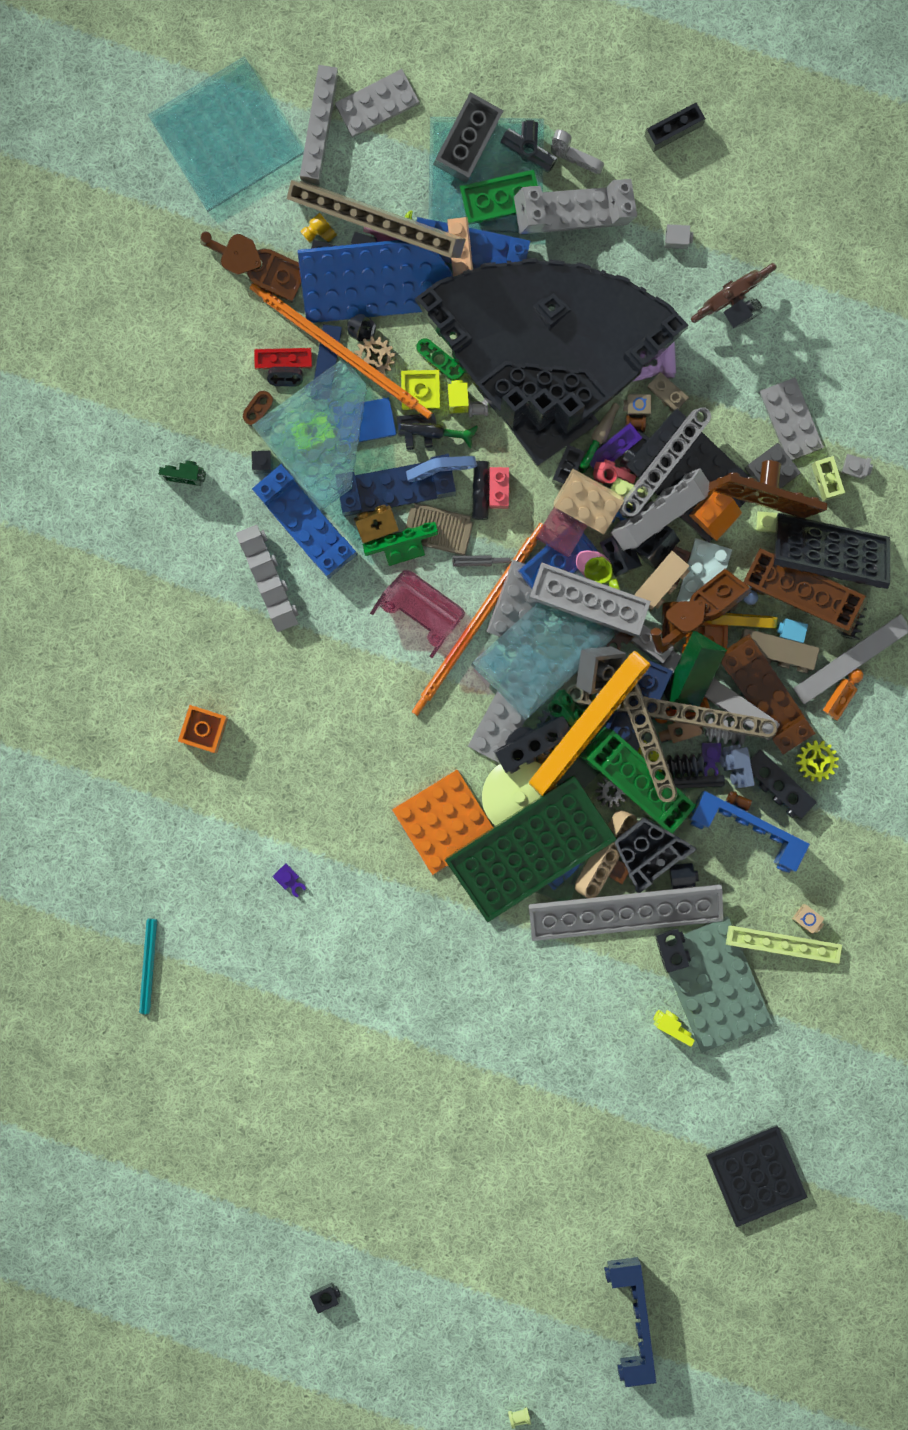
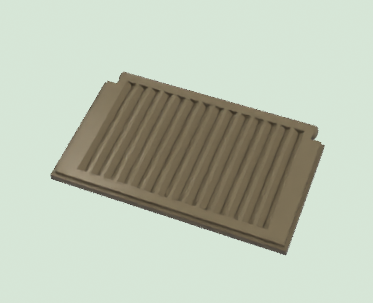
[405,503,473,556]

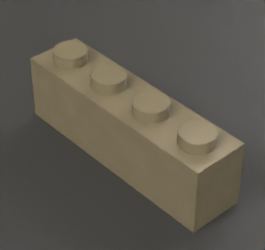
[740,628,819,674]

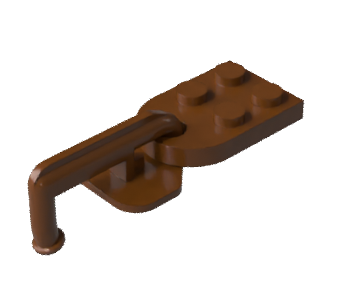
[200,231,301,302]
[650,569,751,654]

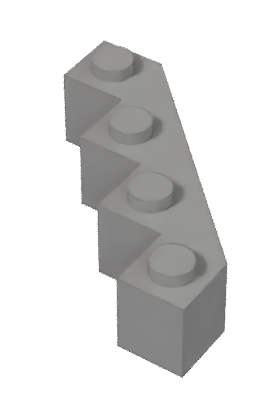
[611,469,710,551]
[236,524,299,632]

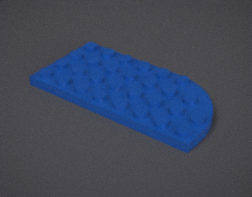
[298,240,453,323]

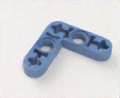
[406,456,477,482]

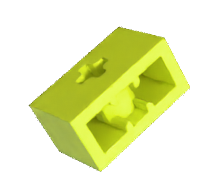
[448,380,469,414]

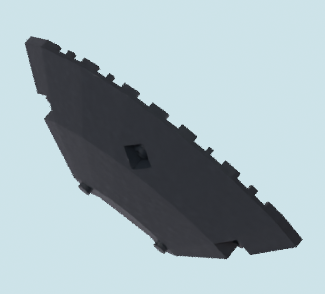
[415,258,689,434]

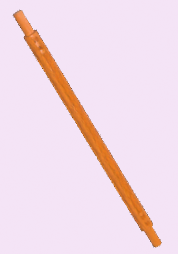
[249,283,433,419]
[412,523,546,716]

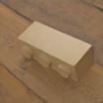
[635,551,690,610]

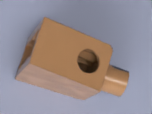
[658,716,704,744]

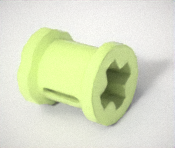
[508,1407,531,1429]

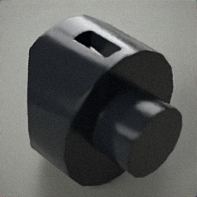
[347,314,376,341]

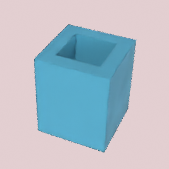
[777,619,808,643]

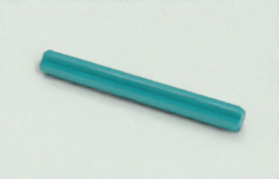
[139,918,157,1014]

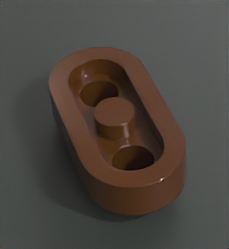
[243,391,273,426]

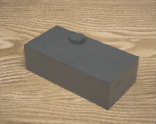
[433,92,504,183]

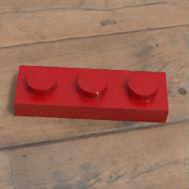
[254,348,312,370]

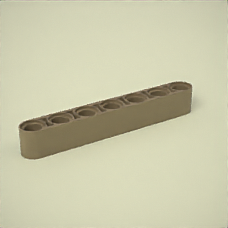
[624,683,677,802]

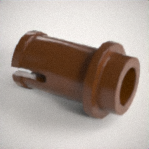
[726,791,752,811]

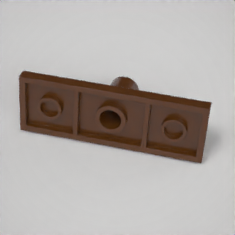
[709,460,827,518]

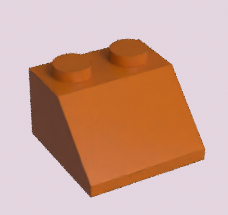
[689,491,742,541]

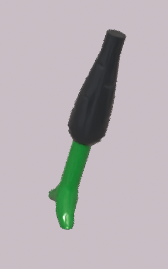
[398,423,478,449]

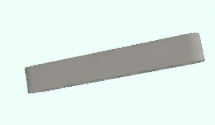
[619,408,711,517]
[793,614,908,704]
[660,650,780,741]

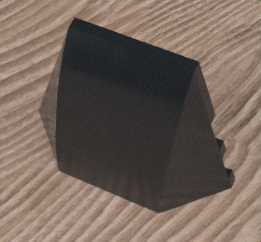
[615,817,697,893]

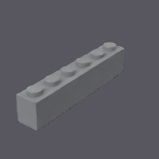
[300,65,338,185]

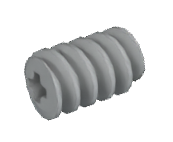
[705,717,747,747]

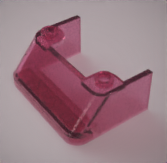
[370,570,465,658]

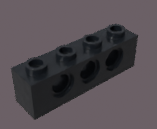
[493,716,570,774]
[750,749,817,819]

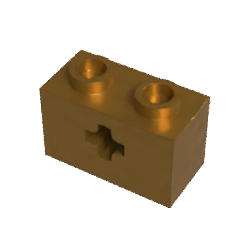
[354,505,399,543]

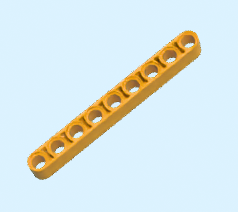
[529,651,651,796]

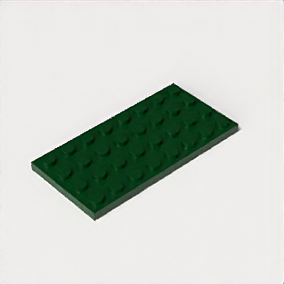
[445,775,617,923]

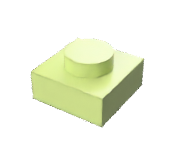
[756,511,777,533]

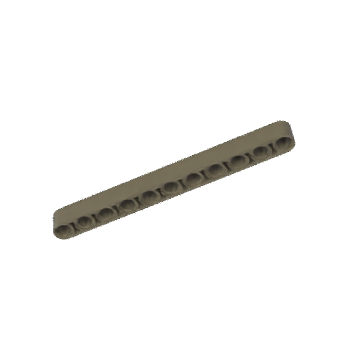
[567,685,777,739]

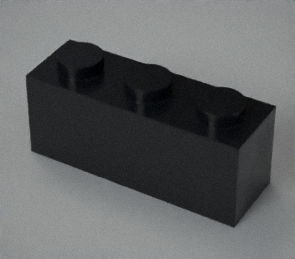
[644,102,706,152]

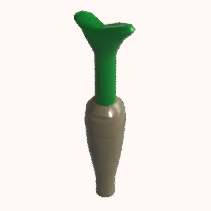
[579,403,620,473]

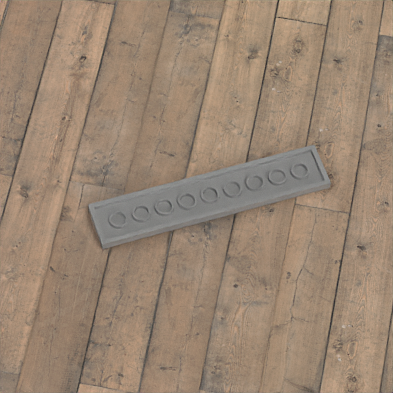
[529,885,723,941]

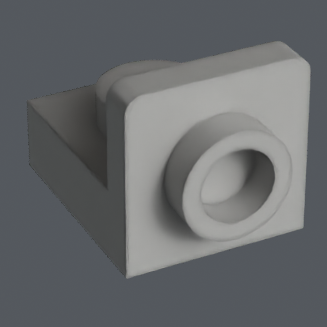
[841,454,873,479]

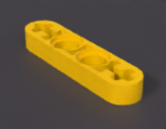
[705,613,778,628]

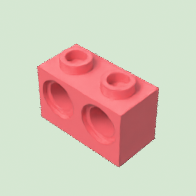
[489,467,509,509]

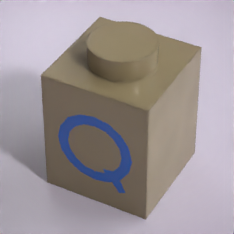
[623,394,651,417]

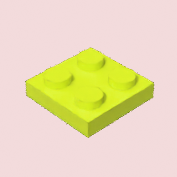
[401,370,440,410]

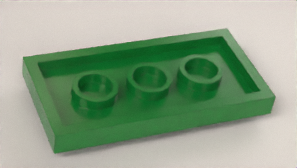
[460,170,538,225]

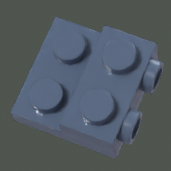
[720,745,754,788]

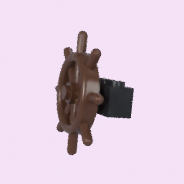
[691,263,777,329]

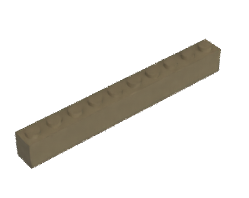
[286,180,466,258]

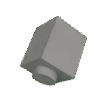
[665,224,693,249]

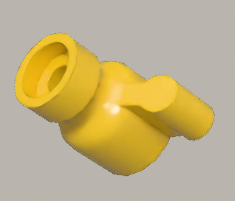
[300,213,337,243]

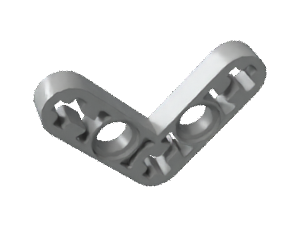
[551,129,604,174]

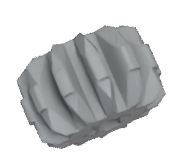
[595,777,626,808]

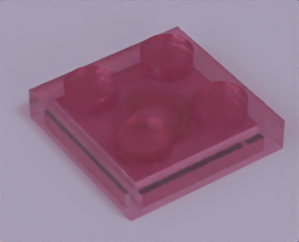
[536,507,588,558]

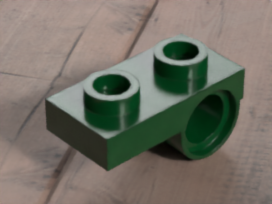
[548,689,584,727]

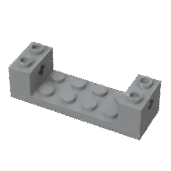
[514,179,637,234]

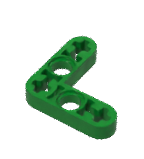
[416,338,465,381]

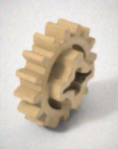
[354,336,395,376]

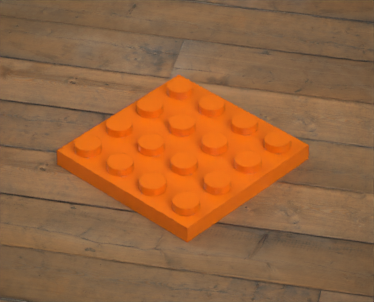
[392,770,493,875]

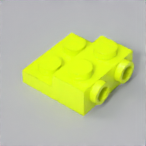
[653,1010,695,1047]

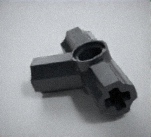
[500,120,557,173]

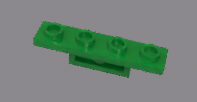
[362,522,439,566]

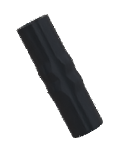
[472,461,490,520]

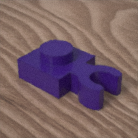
[701,743,721,776]
[272,863,306,897]

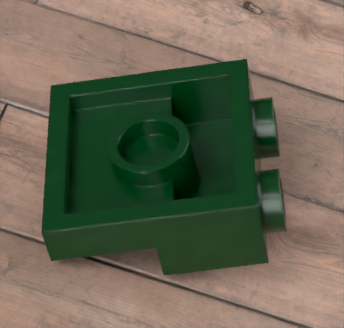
[158,461,206,486]

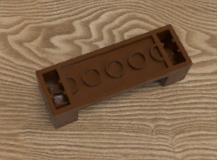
[743,548,867,635]
[721,634,816,755]

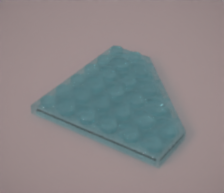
[252,359,367,512]

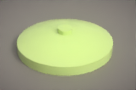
[482,758,558,826]

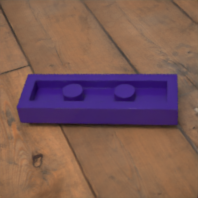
[590,422,642,469]

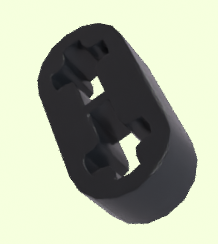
[267,367,304,387]

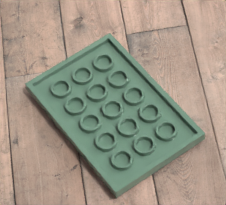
[657,916,773,1053]

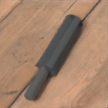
[452,555,511,567]

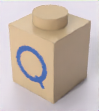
[792,904,824,934]

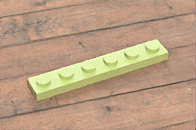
[726,926,842,964]

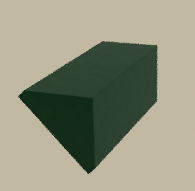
[664,631,727,712]

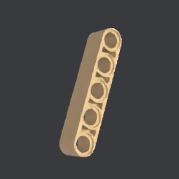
[575,810,638,898]

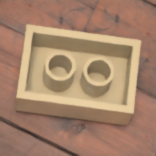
[554,469,624,534]

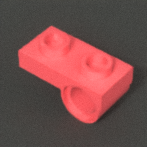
[593,460,636,483]

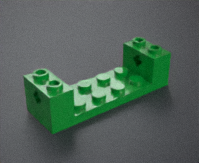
[580,727,697,834]

